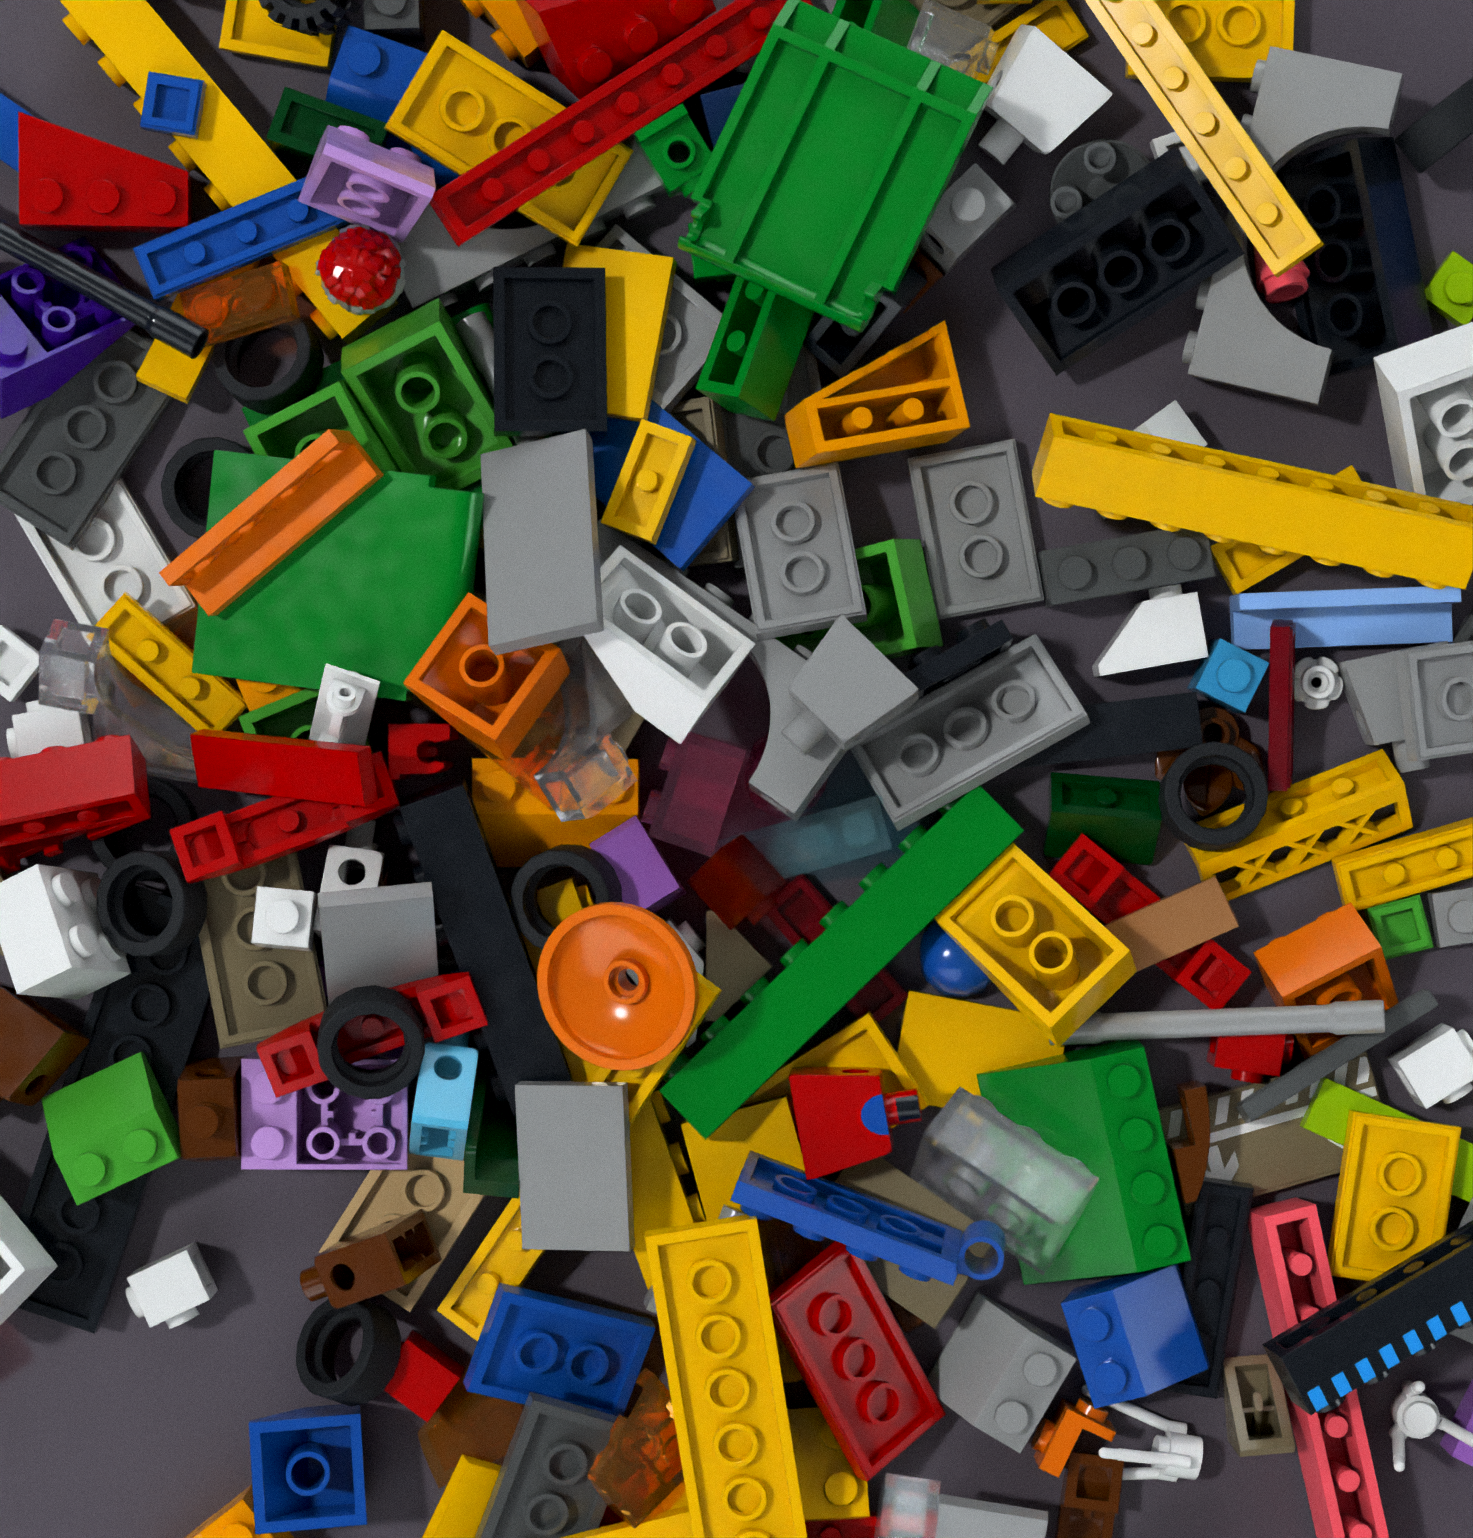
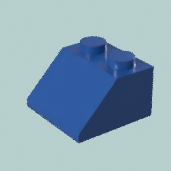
[1061,1264,1210,1409]
[249,1404,367,1534]

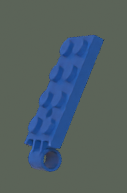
[730,1150,1006,1286]

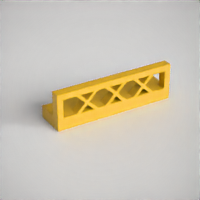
[1184,749,1413,901]

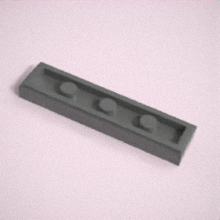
[1235,988,1439,1124]

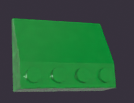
[976,1039,1191,1285]

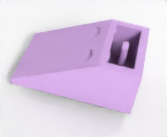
[241,1052,408,1170]

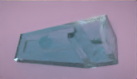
[718,794,893,892]

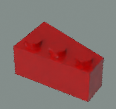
[516,0,717,100]
[18,111,193,233]
[0,734,151,875]

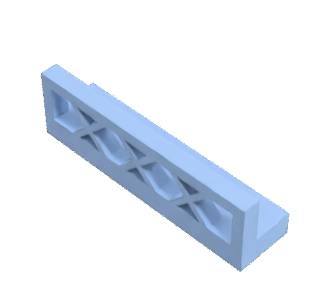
[1229,586,1461,650]

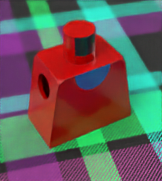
[789,1067,922,1180]

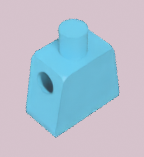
[408,1031,479,1161]

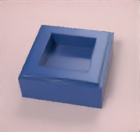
[140,71,207,139]

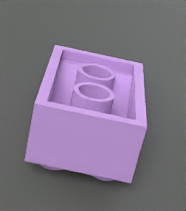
[298,125,436,243]

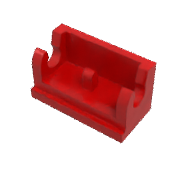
[388,724,459,780]

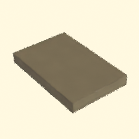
[799,1157,992,1330]

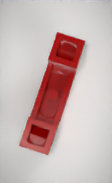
[169,751,400,884]
[1048,833,1252,1009]
[256,972,488,1098]

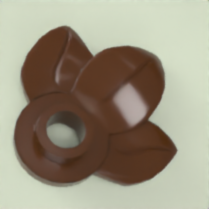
[1155,707,1264,816]

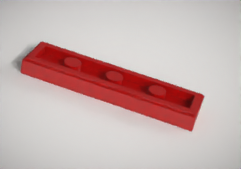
[190,729,378,807]

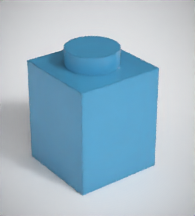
[1187,638,1270,713]

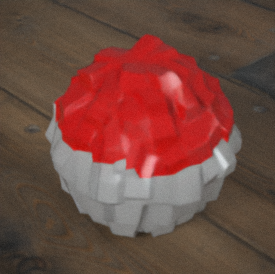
[315,224,406,315]

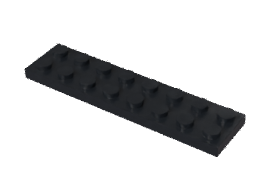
[18,883,211,1334]

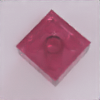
[641,732,746,857]

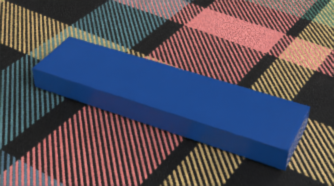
[133,177,350,302]

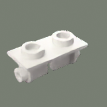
[309,663,381,746]

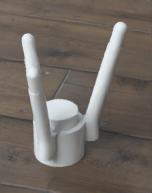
[1389,1380,1473,1472]
[1081,1385,1203,1482]

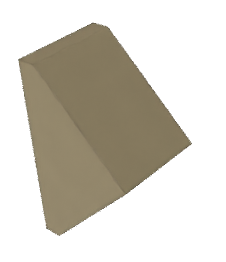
[705,908,772,1021]
[1222,1354,1295,1457]

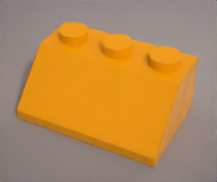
[472,758,640,867]

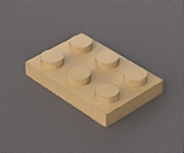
[319,1113,485,1312]

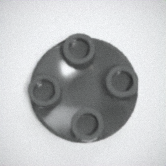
[1049,138,1150,224]

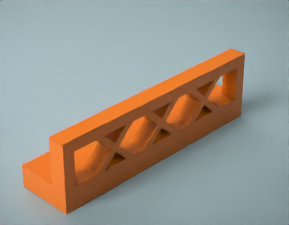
[159,429,384,616]

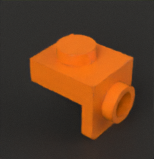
[1031,1398,1116,1478]

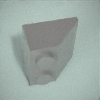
[926,1292,1077,1454]

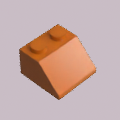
[403,592,571,762]
[1253,902,1399,1059]

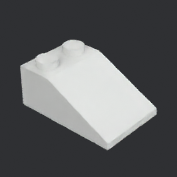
[584,545,755,744]

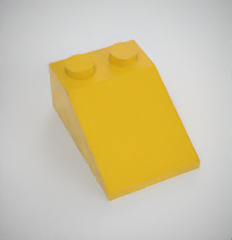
[934,843,1137,1048]

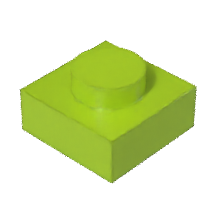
[1424,251,1473,327]

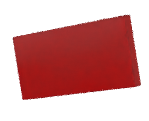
[769,1241,946,1482]

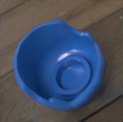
[920,921,992,999]

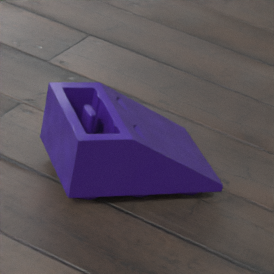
[0,237,135,419]

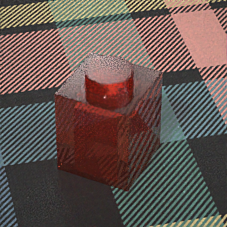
[687,834,786,931]

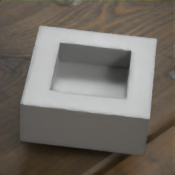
[1427,886,1473,948]

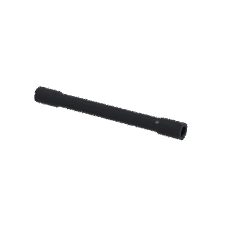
[0,218,209,359]

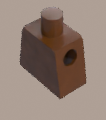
[0,982,90,1106]
[177,1056,245,1162]
[300,1209,442,1309]

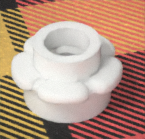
[1294,656,1343,710]

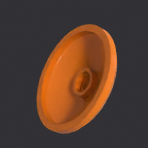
[537,902,699,1071]

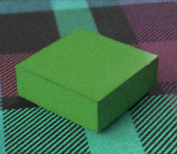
[1364,894,1434,960]

